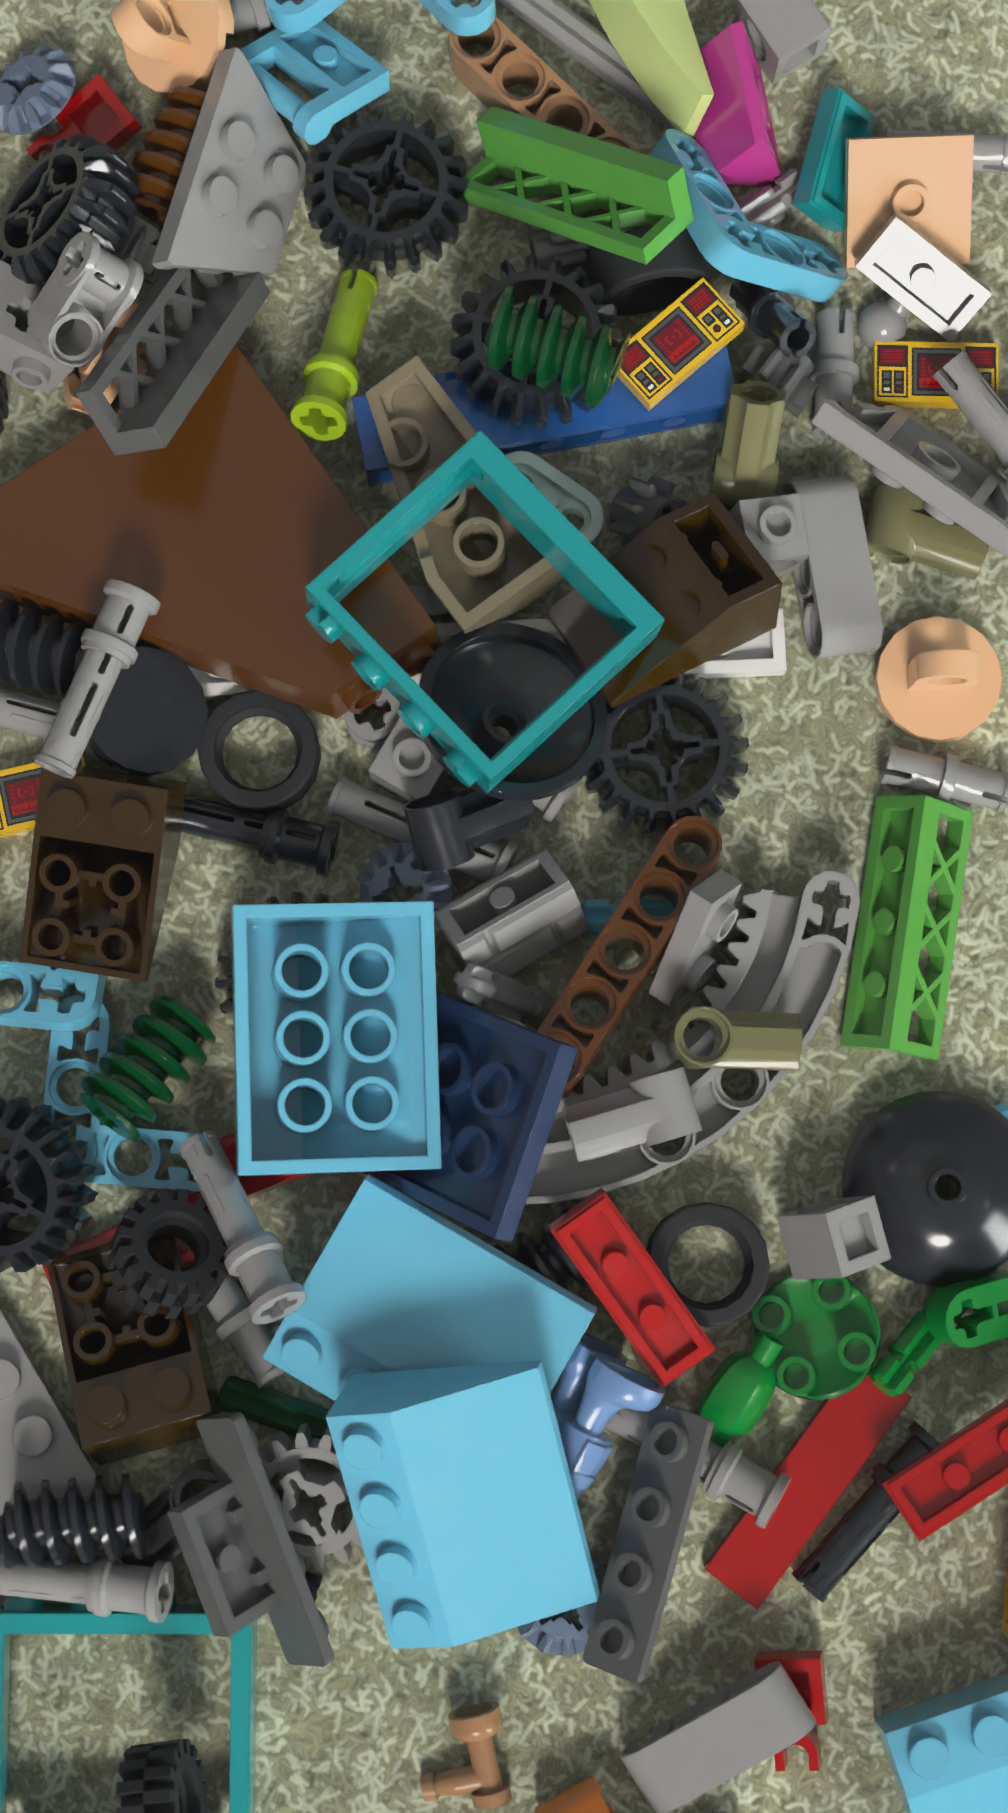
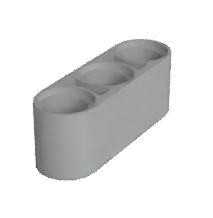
[782,474,883,659]
[620,1661,816,1813]

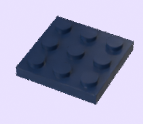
[362,991,578,1242]

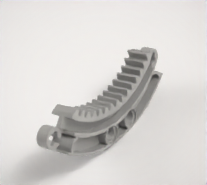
[525,871,860,1204]

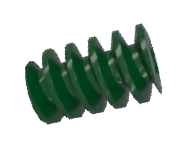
[485,284,631,409]
[79,995,216,1142]

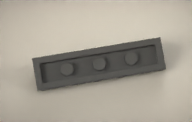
[76,268,270,456]

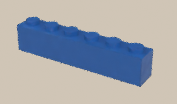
[352,338,735,487]

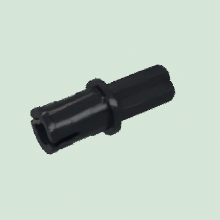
[729,280,817,358]

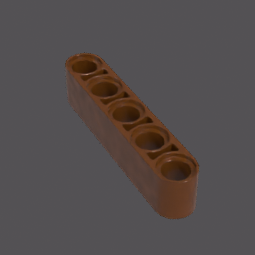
[537,816,722,1099]

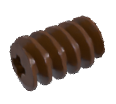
[131,86,206,227]

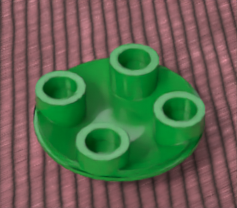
[751,1274,881,1400]

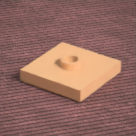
[844,134,974,268]

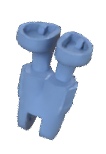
[551,1333,665,1501]

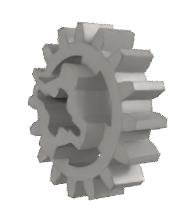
[258,1423,362,1572]

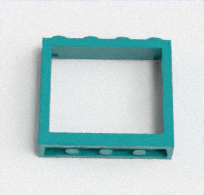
[305,430,665,794]
[0,1593,257,1813]

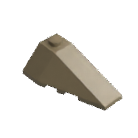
[365,355,565,634]

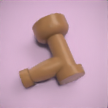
[420,1701,512,1810]

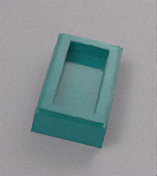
[792,87,875,232]

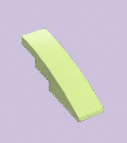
[589,0,714,137]

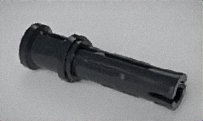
[181,795,340,877]
[791,1420,939,1603]

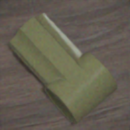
[709,380,785,506]
[864,484,989,580]
[666,1006,802,1071]

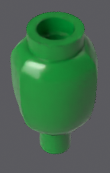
[697,1330,784,1446]

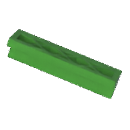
[458,106,694,265]
[840,795,973,1061]

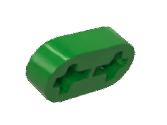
[926,1270,1008,1348]

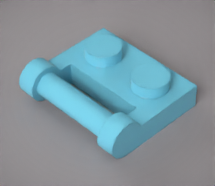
[240,20,390,145]

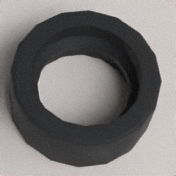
[586,225,711,316]
[197,690,321,814]
[646,1202,770,1327]

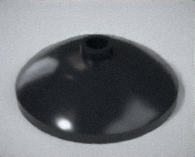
[418,623,608,801]
[841,1091,1008,1286]

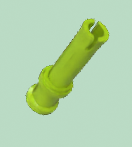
[290,269,378,441]

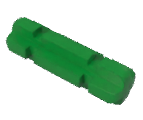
[869,1286,968,1397]

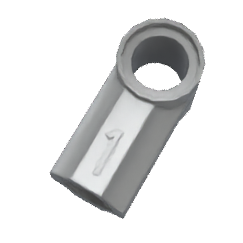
[562,1067,703,1162]

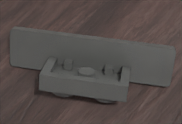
[583,1403,714,1683]
[167,1412,335,1667]

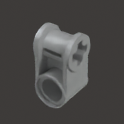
[28,231,144,367]

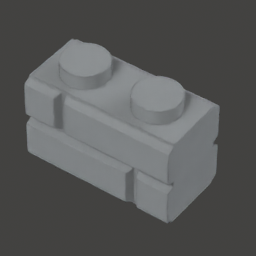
[434,848,590,977]

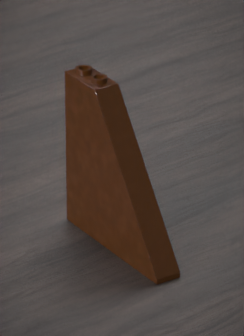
[0,344,442,719]

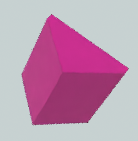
[694,21,783,186]

